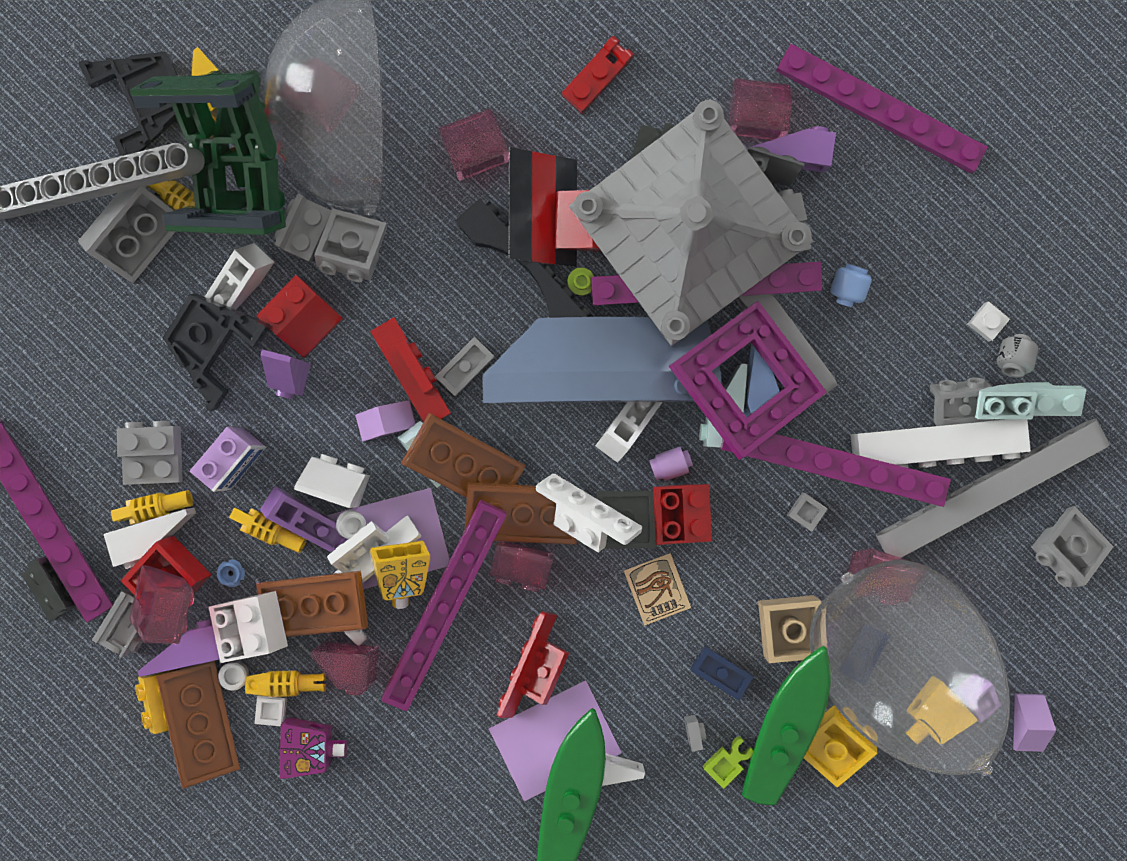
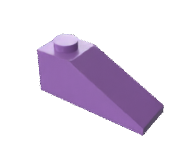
[752,126,836,173]
[261,349,311,399]
[260,486,348,553]
[138,619,220,677]

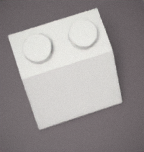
[294,454,370,508]

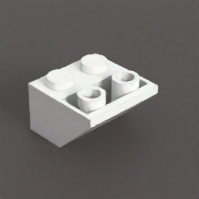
[209,591,288,663]

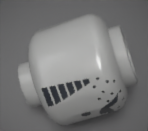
[996,334,1039,378]

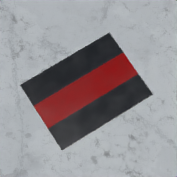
[509,147,577,267]

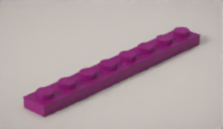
[776,43,987,174]
[591,261,822,306]
[0,419,113,623]
[720,434,951,507]
[381,500,507,711]

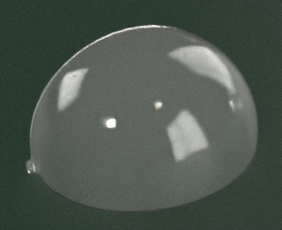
[263,0,383,215]
[809,560,1010,776]

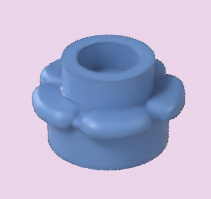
[217,559,245,587]

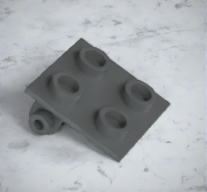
[747,146,805,187]

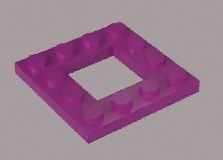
[669,301,827,460]

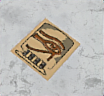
[624,553,691,626]

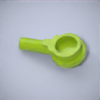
[567,267,594,296]

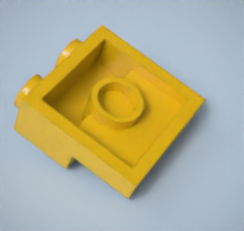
[804,705,877,788]

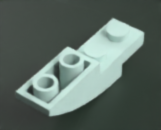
[975,382,1086,419]

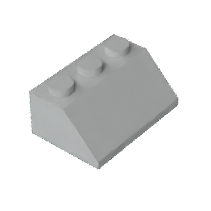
[78,186,176,283]

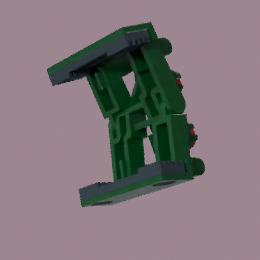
[130,70,286,235]

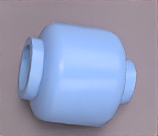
[830,264,872,307]

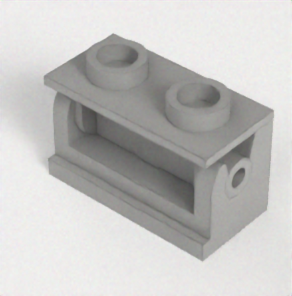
[92,589,157,658]

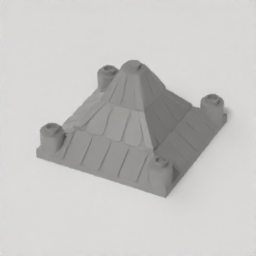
[569,99,814,346]

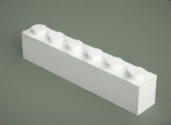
[850,419,1031,468]

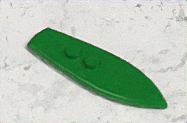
[742,646,831,806]
[537,708,606,861]

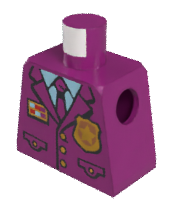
[279,717,347,779]

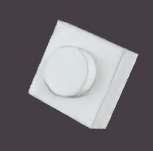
[967,301,1010,342]

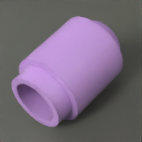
[649,447,693,481]

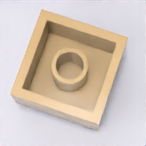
[758,595,825,663]

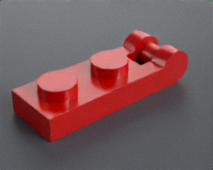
[562,36,634,114]

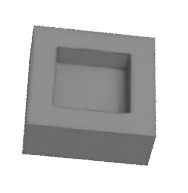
[787,492,828,532]
[684,715,706,752]

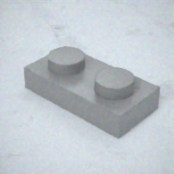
[435,337,495,397]

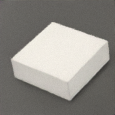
[255,695,287,726]

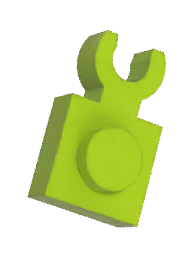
[703,736,753,789]

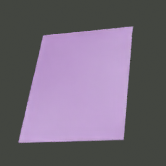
[326,488,450,589]
[489,680,622,801]

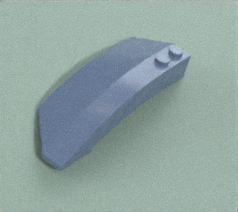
[483,317,721,404]

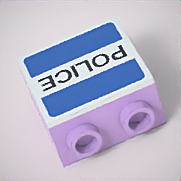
[189,427,267,492]

